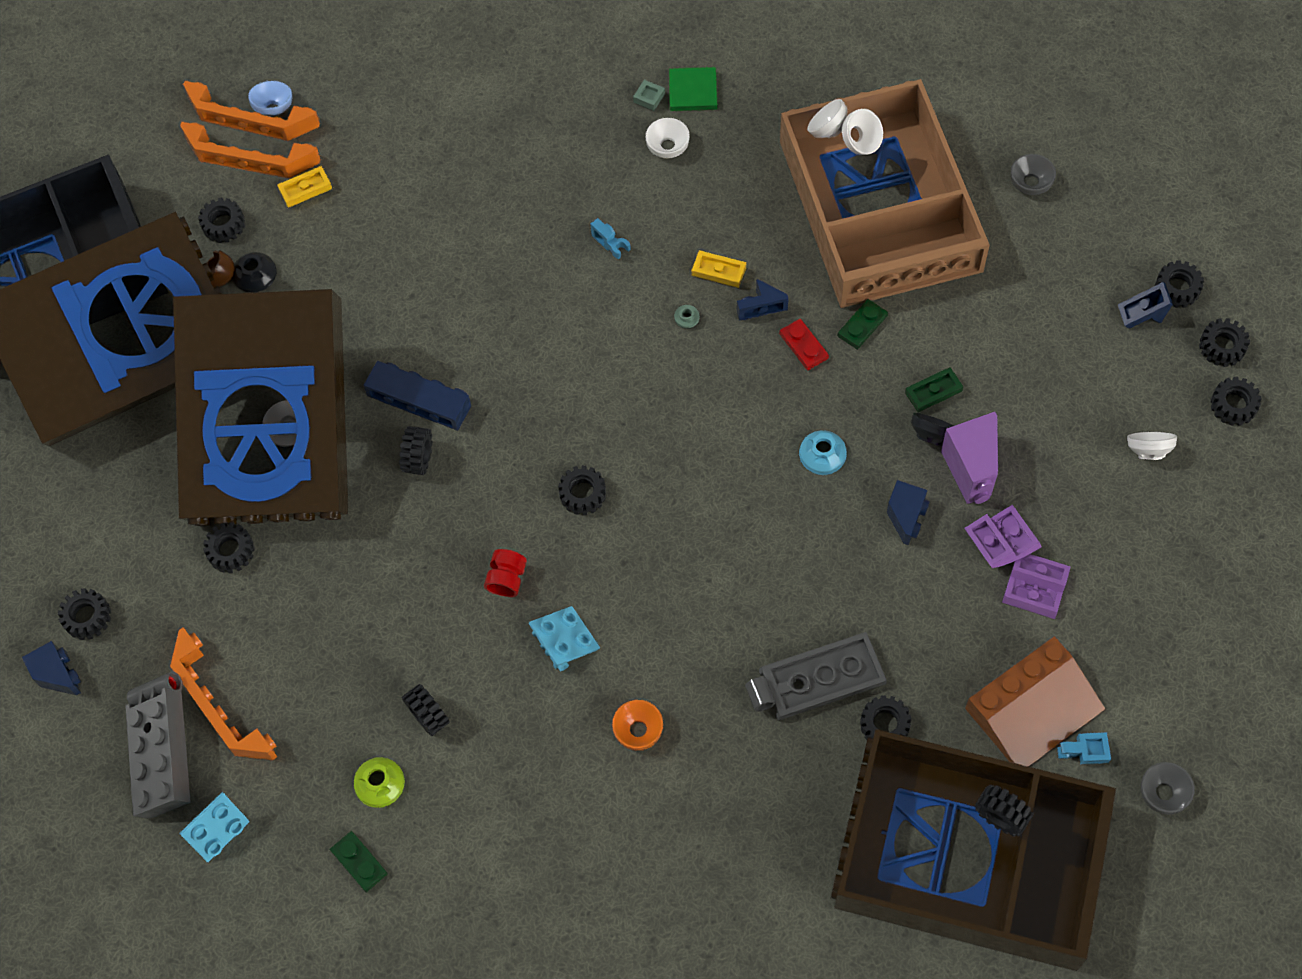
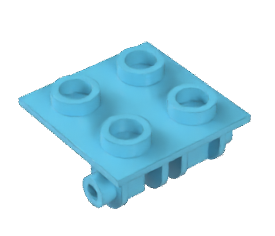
[528,606,600,671]
[179,792,250,862]

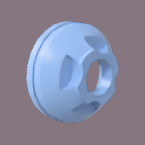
[249,81,292,117]

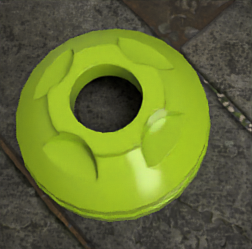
[354,757,405,808]

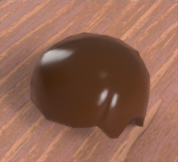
[207,250,235,287]

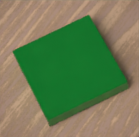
[669,67,717,111]

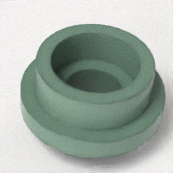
[674,305,699,328]

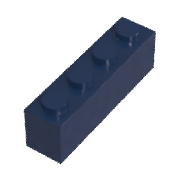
[363,361,471,431]

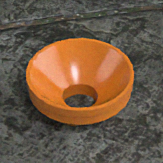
[612,700,663,751]

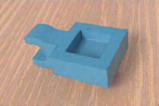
[591,218,630,259]
[1057,733,1111,764]

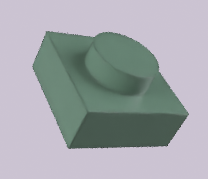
[633,80,665,111]

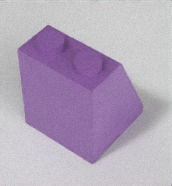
[941,412,998,504]

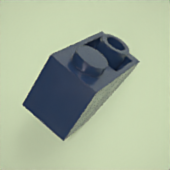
[887,480,930,545]
[22,641,81,695]

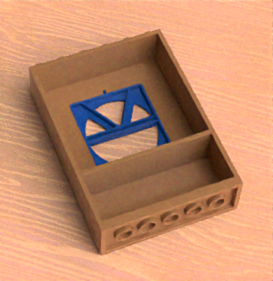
[780,79,990,308]

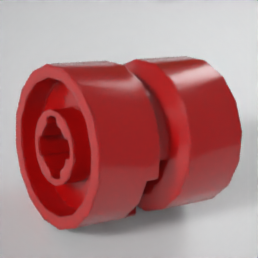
[484,549,527,598]

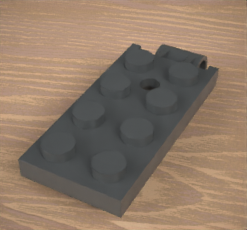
[745,632,887,721]

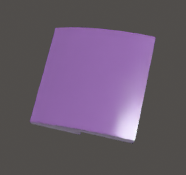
[965,505,1042,568]
[1002,554,1071,619]

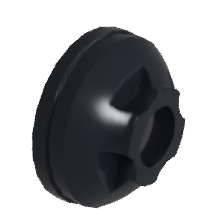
[232,252,277,293]
[911,413,954,446]

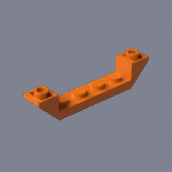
[183,81,320,141]
[180,122,321,178]
[170,627,277,760]

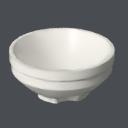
[807,99,848,138]
[842,109,883,155]
[646,118,689,158]
[1127,432,1177,460]

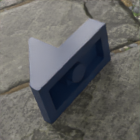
[737,279,788,321]
[1118,282,1173,328]

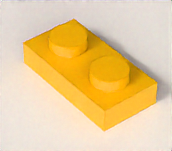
[277,166,332,208]
[692,250,746,288]

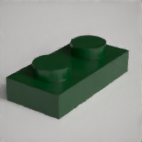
[837,299,888,350]
[905,367,963,413]
[329,830,388,893]

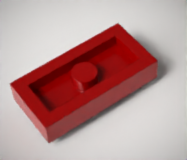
[779,318,829,371]

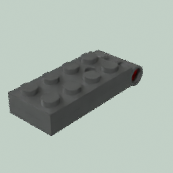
[125,671,191,819]

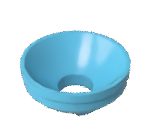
[799,430,847,475]

